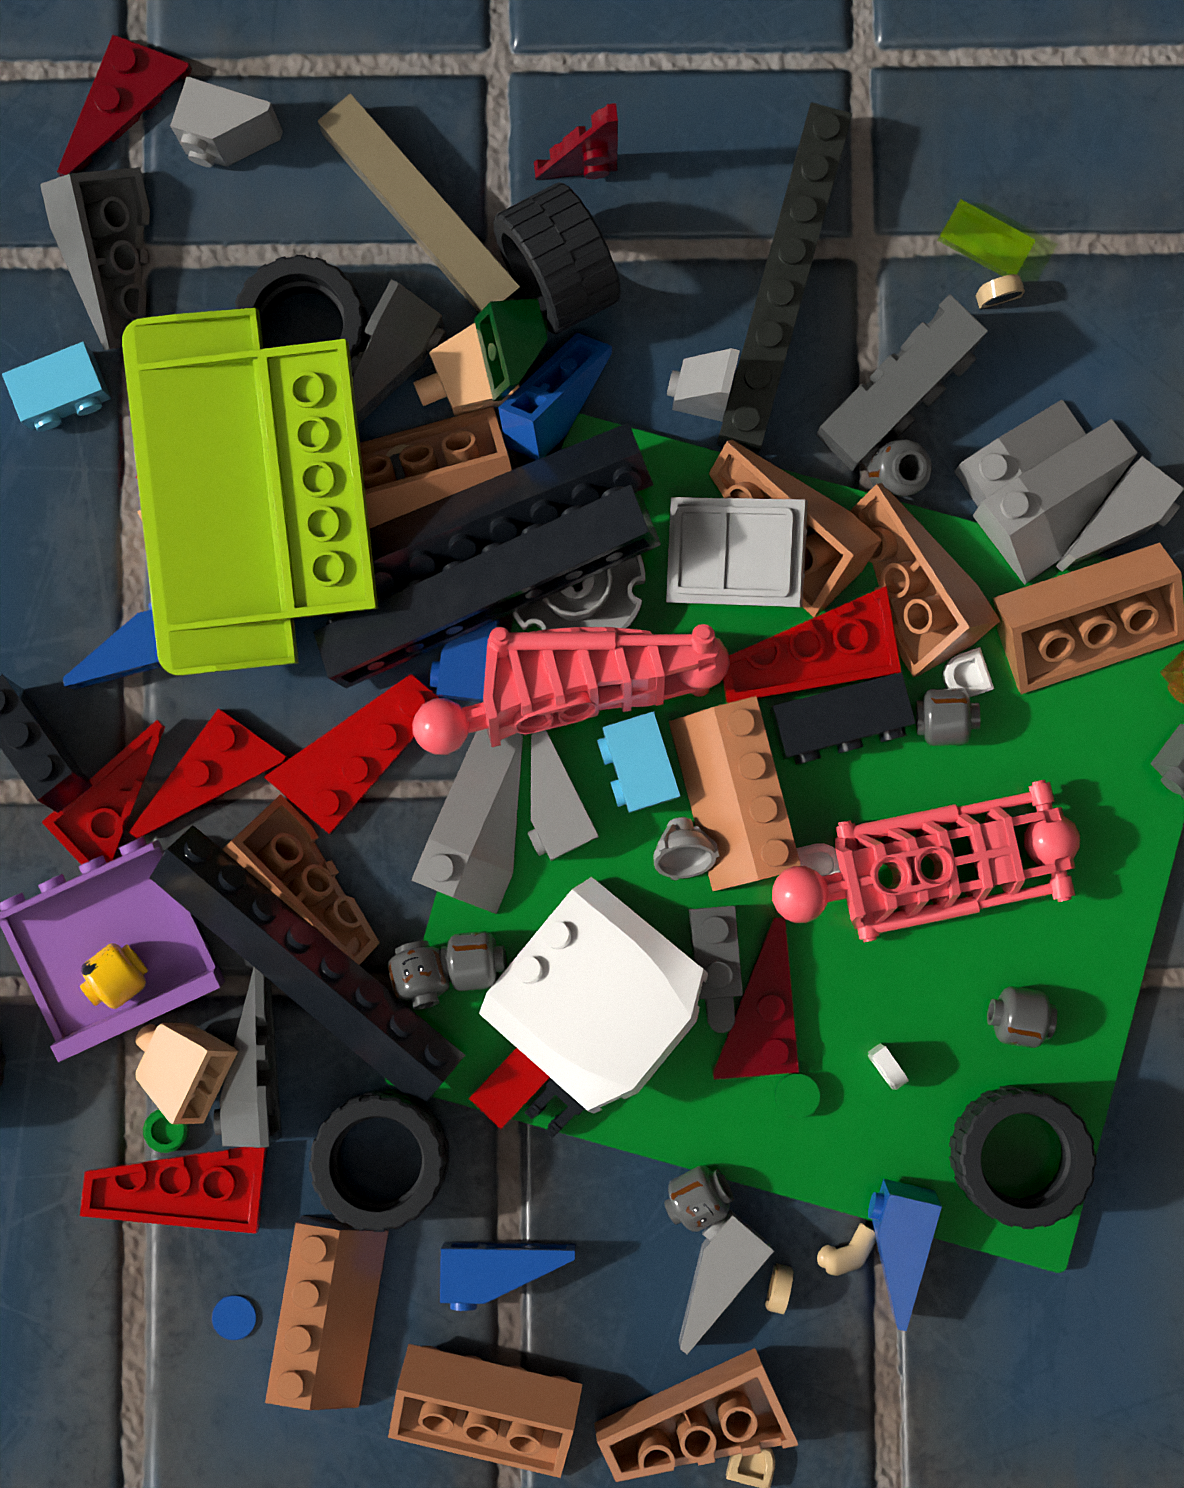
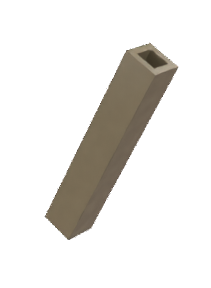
[318,93,522,313]

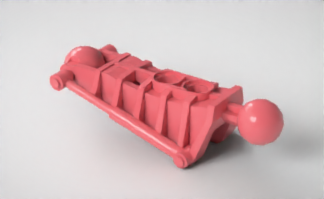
[412,624,730,755]
[772,780,1080,942]

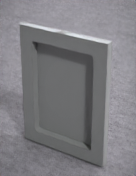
[666,497,808,607]

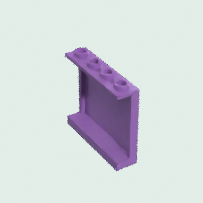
[0,837,225,1062]

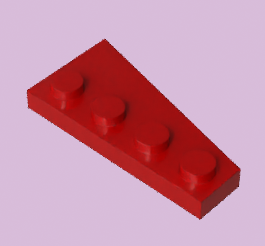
[723,586,901,703]
[264,674,439,834]
[80,1147,267,1234]

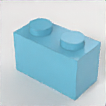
[2,342,111,432]
[597,711,680,813]

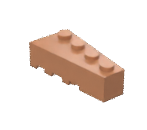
[594,1348,799,1482]

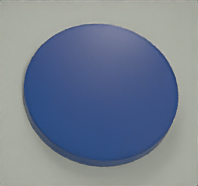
[212,1295,257,1340]

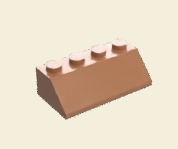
[360,406,512,529]
[993,543,1184,694]
[669,696,801,891]
[265,1215,389,1410]
[388,1344,583,1478]

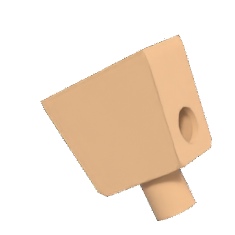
[413,323,519,416]
[135,1023,238,1124]

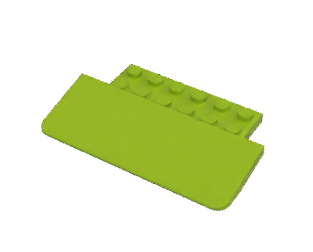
[122,308,378,675]

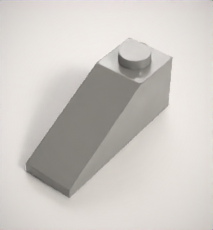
[667,348,740,422]
[954,399,1086,507]
[1055,456,1184,572]
[528,730,598,861]
[679,1209,774,1354]

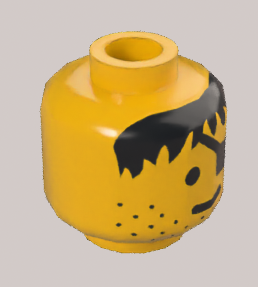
[80,943,149,1009]

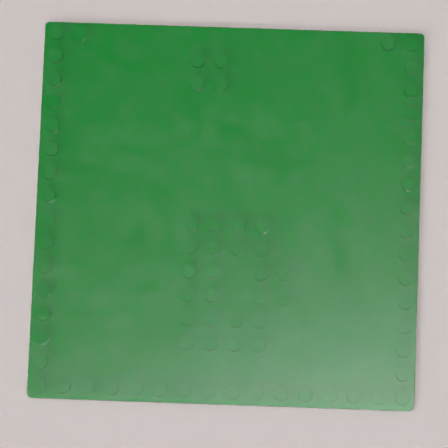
[385,414,1184,1273]

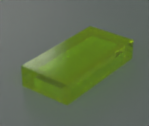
[937,199,1036,276]

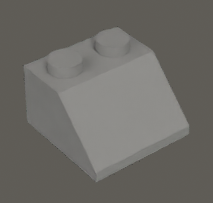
[170,77,283,167]

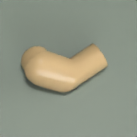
[817,1223,876,1276]

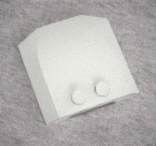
[479,877,708,1114]

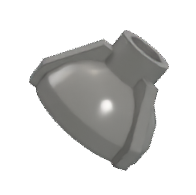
[653,817,720,880]

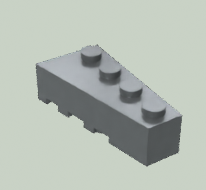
[816,294,988,471]

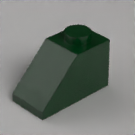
[474,299,548,401]

